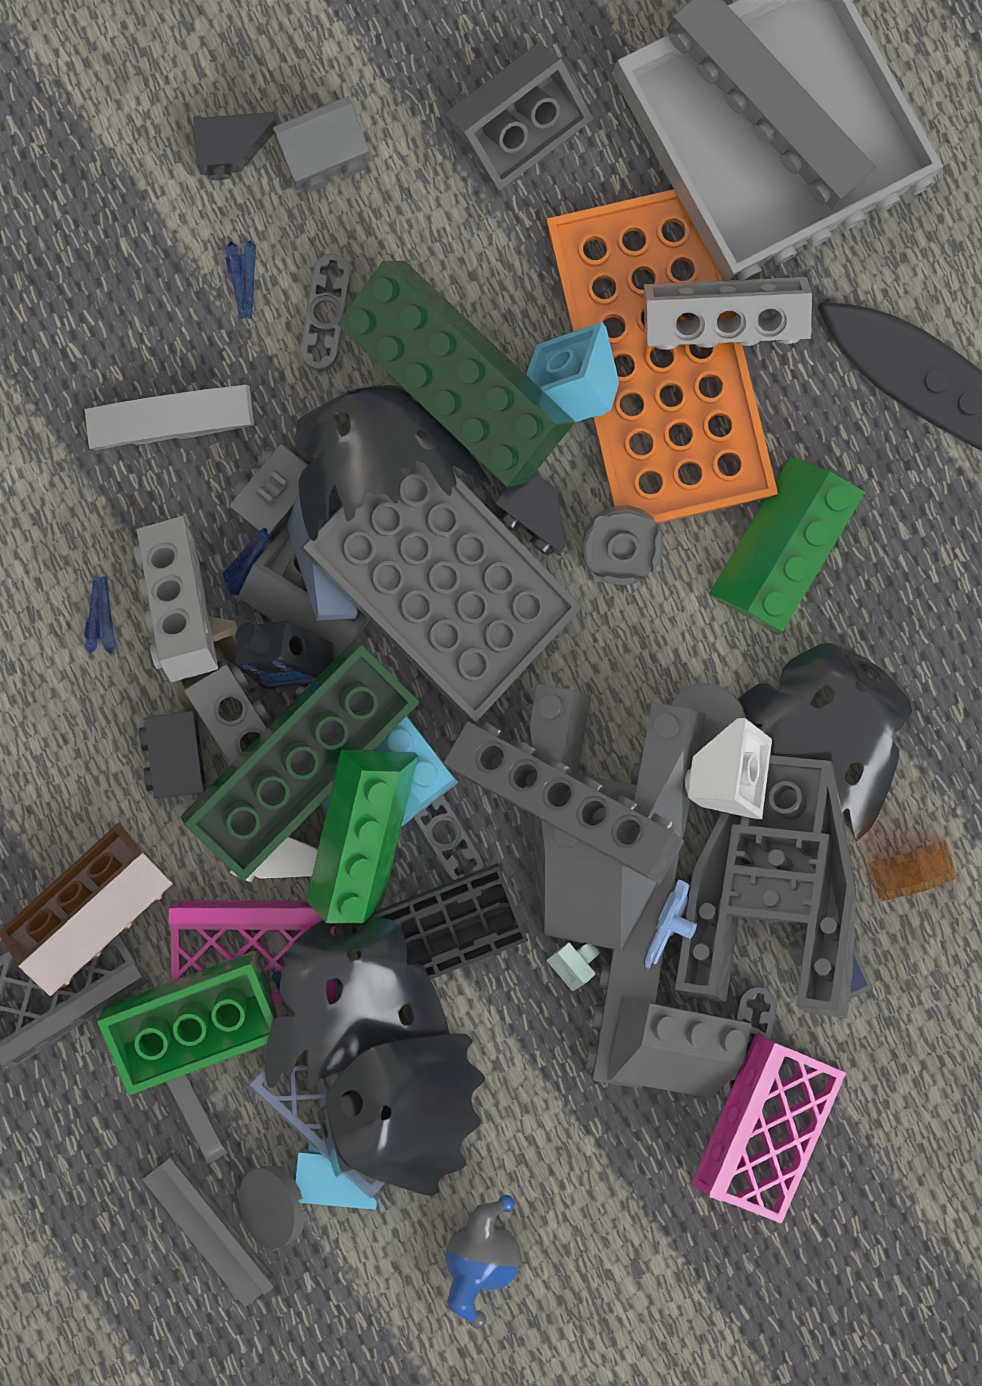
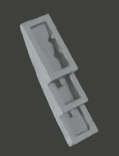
[85,385,254,450]

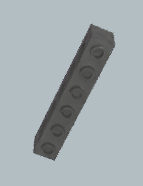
[443,721,684,885]

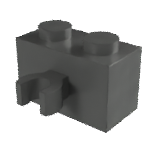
[229,444,308,541]

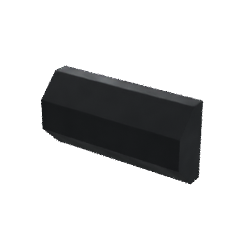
[345,863,528,979]

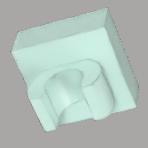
[546,943,600,991]

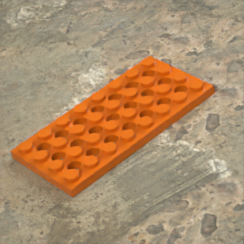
[546,189,778,524]

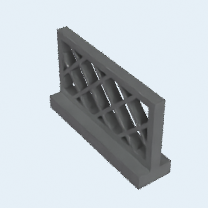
[0,933,150,1068]

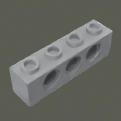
[644,277,812,349]
[134,516,218,682]

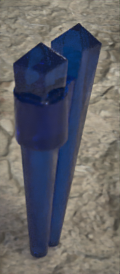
[225,240,256,319]
[223,528,270,596]
[84,576,116,654]

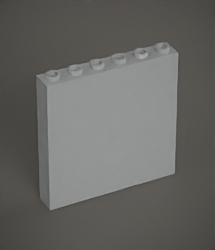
[611,0,943,281]

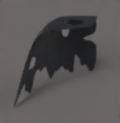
[295,385,491,541]
[738,643,912,842]
[265,916,450,1088]

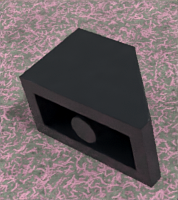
[193,112,277,180]

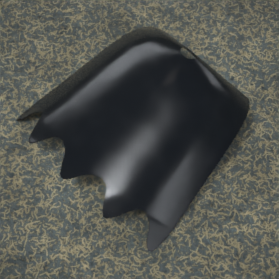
[326,1033,485,1196]

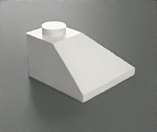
[685,718,772,819]

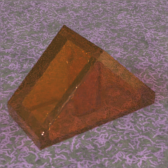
[868,840,958,902]

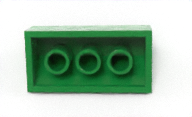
[708,457,865,636]
[306,750,418,923]
[97,950,278,1096]

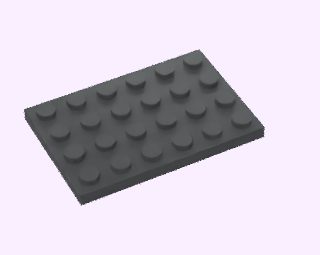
[299,434,582,723]

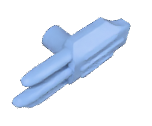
[645,879,697,969]

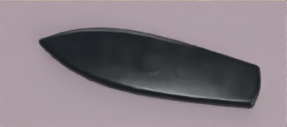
[818,302,982,451]

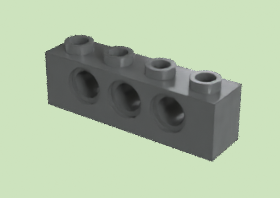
[183,659,271,764]

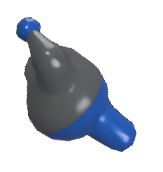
[445,1195,520,1329]

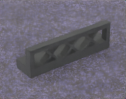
[142,1153,278,1308]

